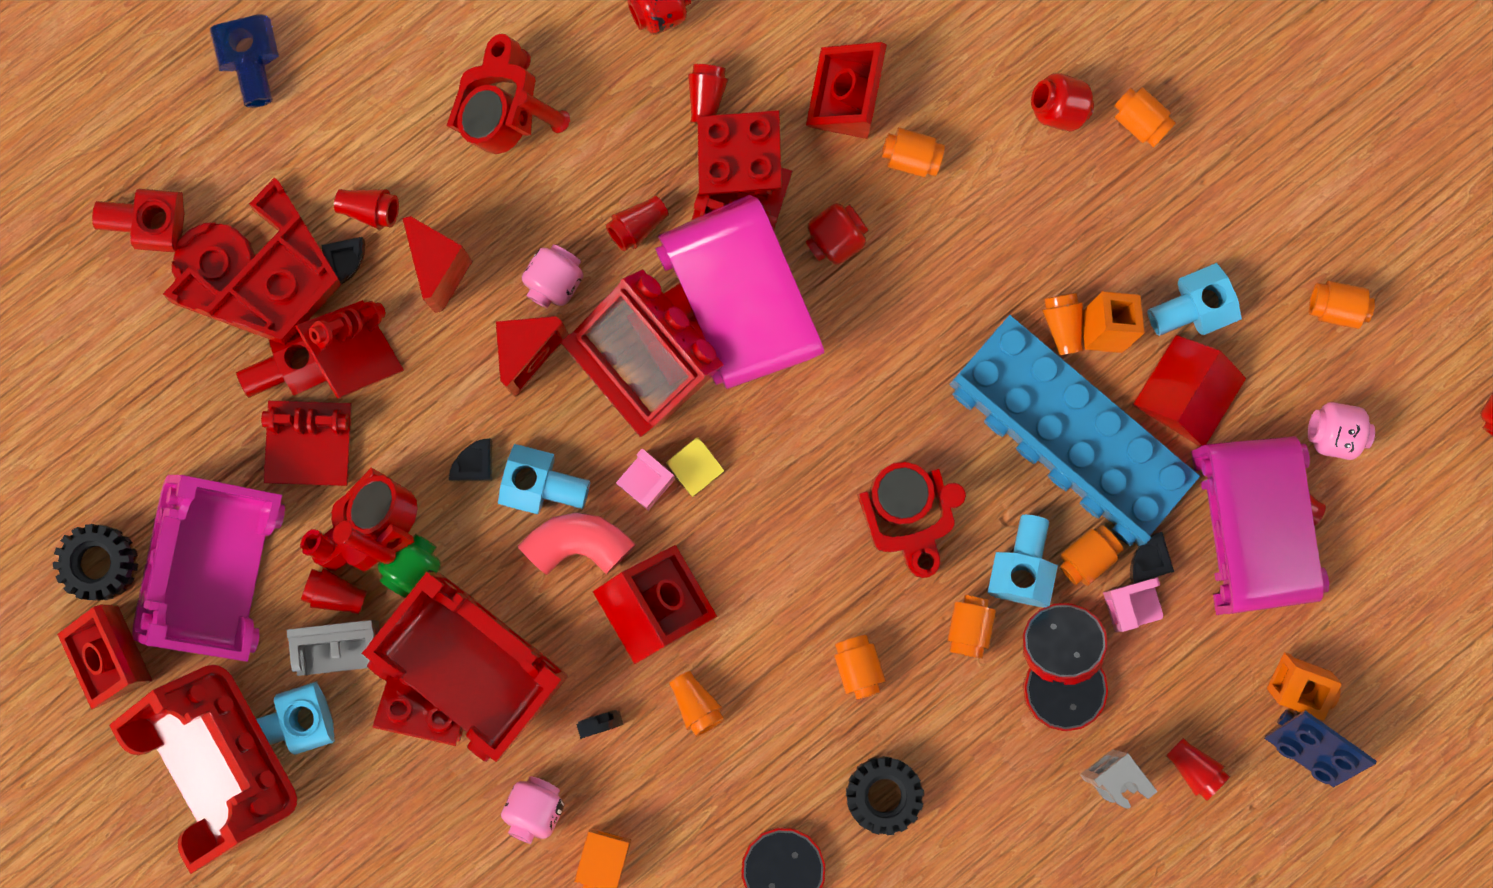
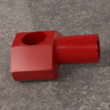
[92,189,185,253]
[236,332,327,398]

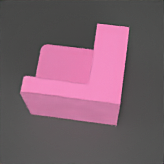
[616,449,675,511]
[1103,577,1163,632]

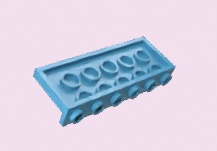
[949,315,1200,546]

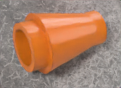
[1042,293,1083,355]
[669,671,724,737]

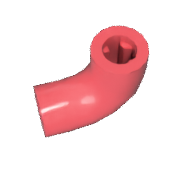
[518,512,636,575]

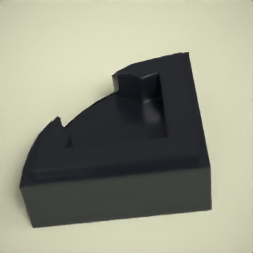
[322,237,365,284]
[449,438,492,481]
[1130,532,1174,583]
[576,710,624,739]

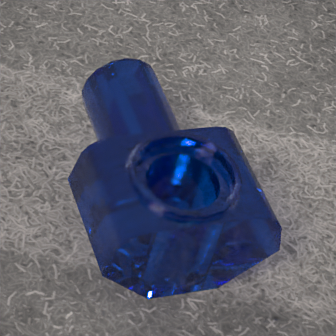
[210,14,279,108]

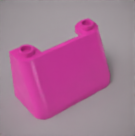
[655,195,825,389]
[1191,436,1329,615]
[132,475,285,662]

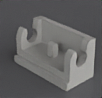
[287,620,379,676]
[1080,749,1158,809]

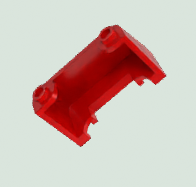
[361,572,568,762]
[109,665,297,874]

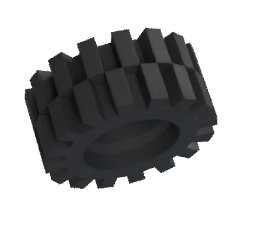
[53,524,138,601]
[846,756,924,836]

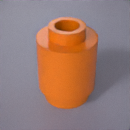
[1114,87,1176,147]
[881,127,945,178]
[1309,281,1375,329]
[1060,525,1124,586]
[947,595,996,659]
[834,635,886,700]

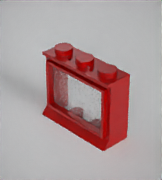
[560,269,724,437]

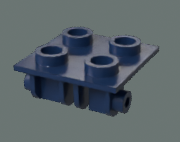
[1264,709,1377,788]

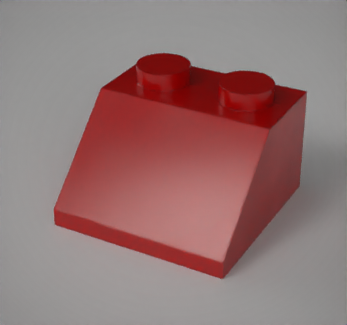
[592,545,718,664]

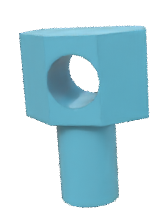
[1147,263,1242,336]
[498,444,590,514]
[988,514,1058,608]
[256,681,335,755]

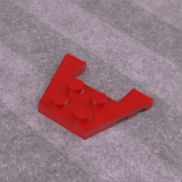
[163,178,342,345]

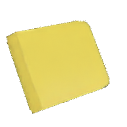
[666,437,724,497]

